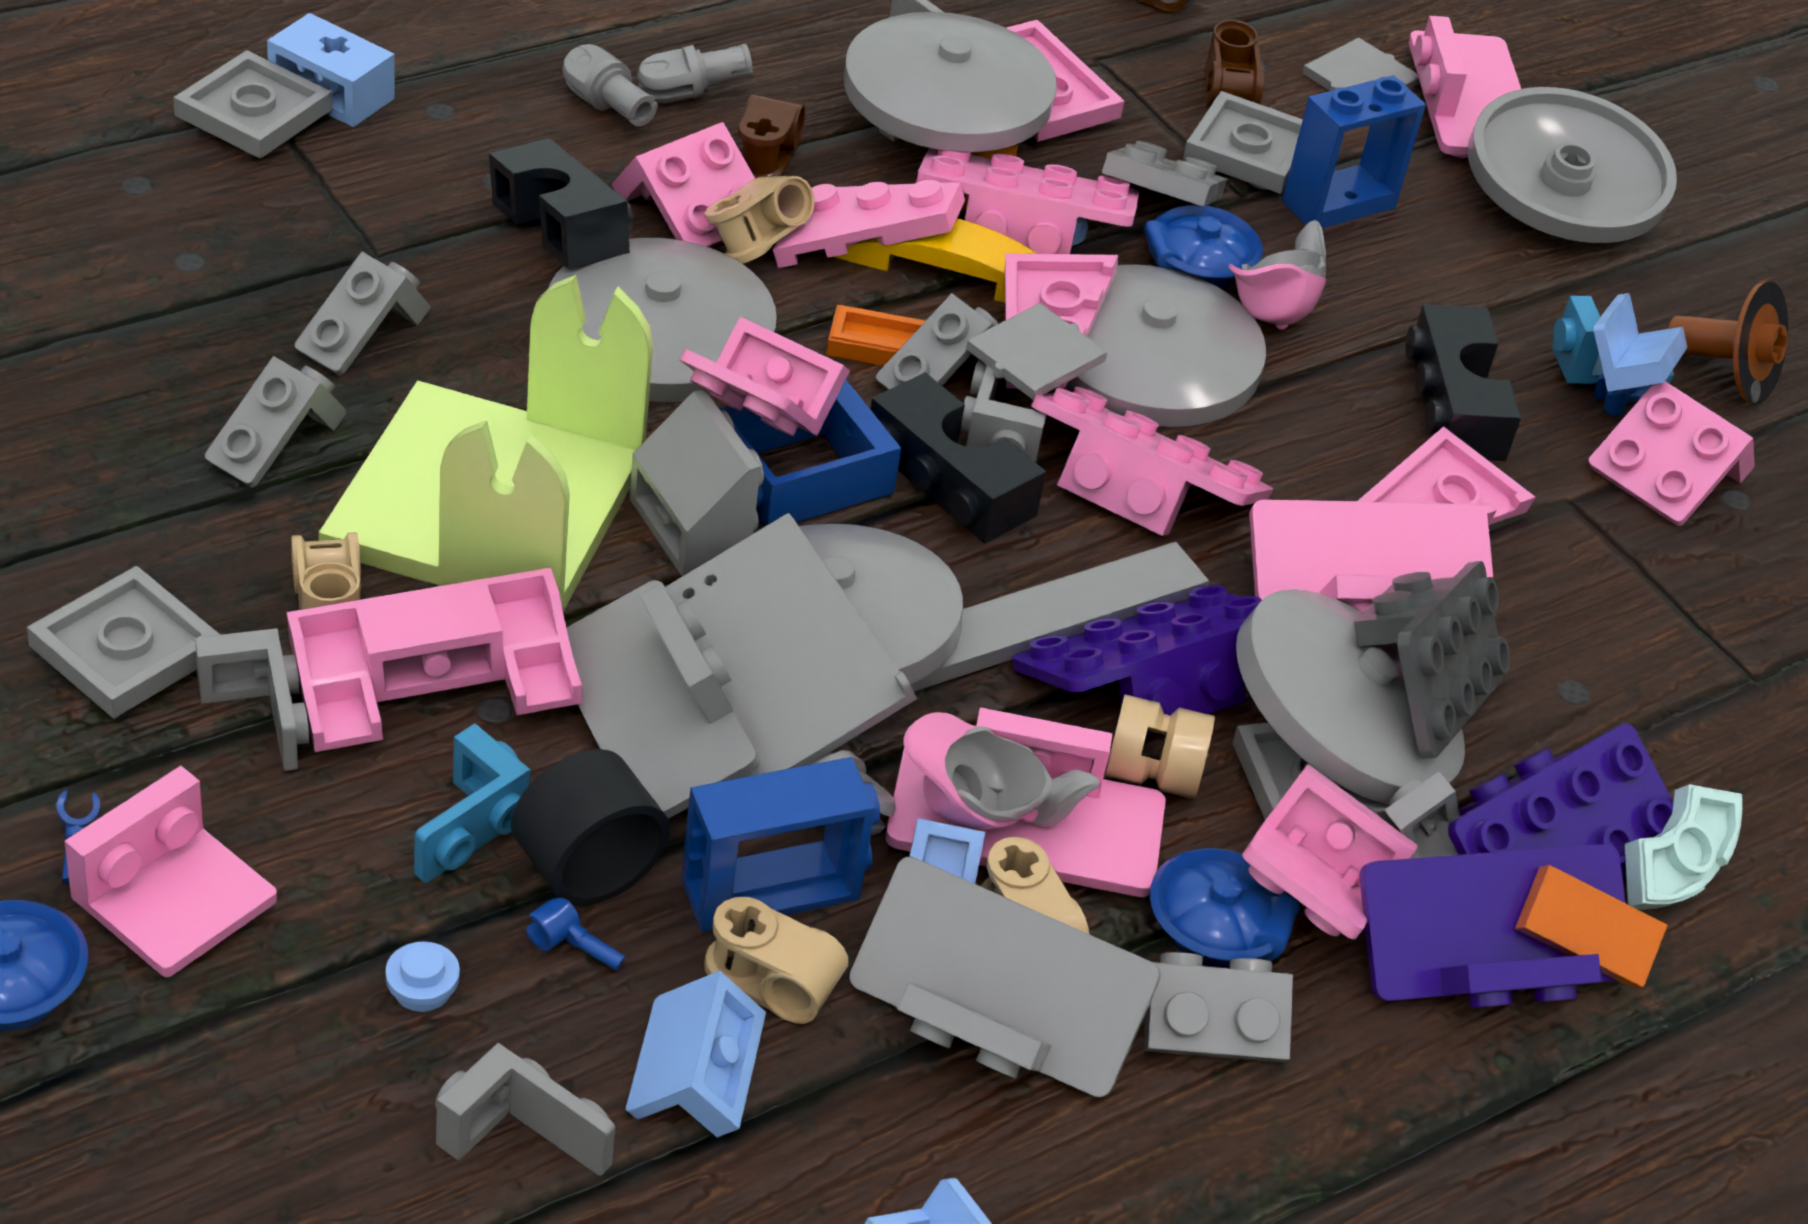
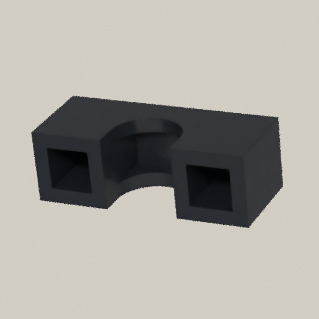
[489,138,633,269]
[1405,304,1521,461]
[870,372,1046,544]

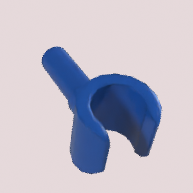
[1594,374,1652,416]
[56,790,101,885]
[526,898,626,972]

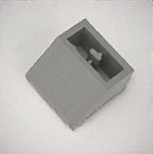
[629,389,764,576]

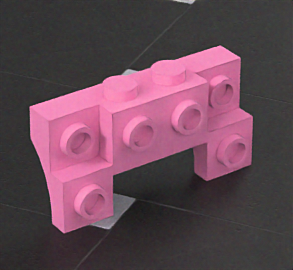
[286,567,583,752]

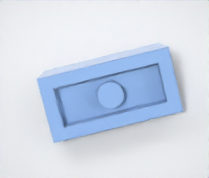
[1594,293,1687,392]
[626,971,766,1137]

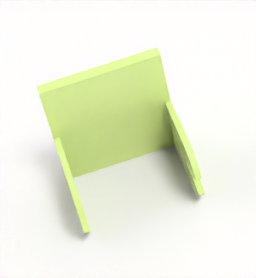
[319,275,653,611]

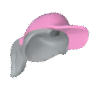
[1228,220,1326,330]
[903,712,1100,830]

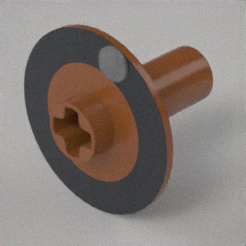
[1668,281,1788,403]

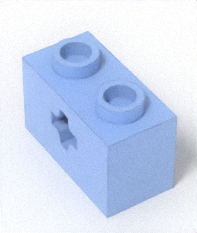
[267,13,395,127]

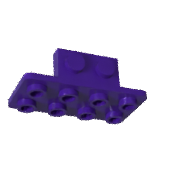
[1012,585,1262,735]
[1448,724,1673,878]
[1359,844,1625,1008]

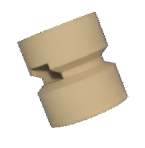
[1105,694,1215,800]

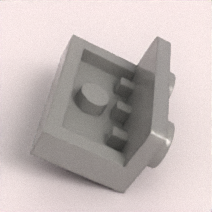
[1143,952,1293,1063]

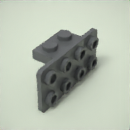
[1354,561,1510,759]

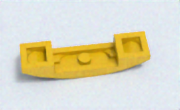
[834,218,1037,303]

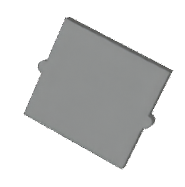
[1302,38,1420,91]
[966,303,1107,400]

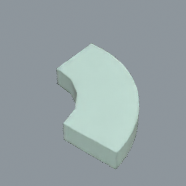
[1625,784,1743,910]

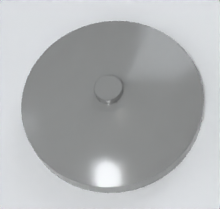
[844,12,1057,152]
[1468,87,1677,243]
[548,238,777,402]
[1065,265,1266,427]
[712,524,963,685]
[1236,589,1465,805]

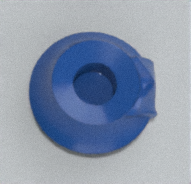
[1143,205,1263,289]
[1150,848,1300,968]
[0,900,88,1031]

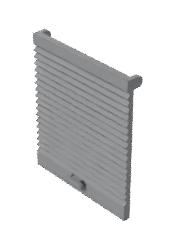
[665,513,917,777]

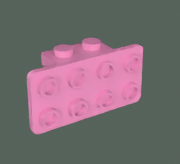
[1408,16,1521,158]
[916,148,1139,254]
[1031,387,1273,536]
[1249,499,1495,615]
[885,707,1166,897]

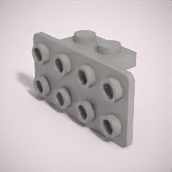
[566,580,760,819]
[850,857,1161,1097]

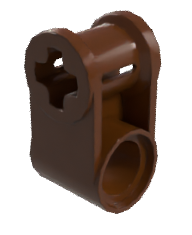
[1204,20,1265,105]
[738,94,805,178]

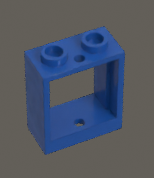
[1282,75,1426,228]
[719,380,901,527]
[681,757,880,932]

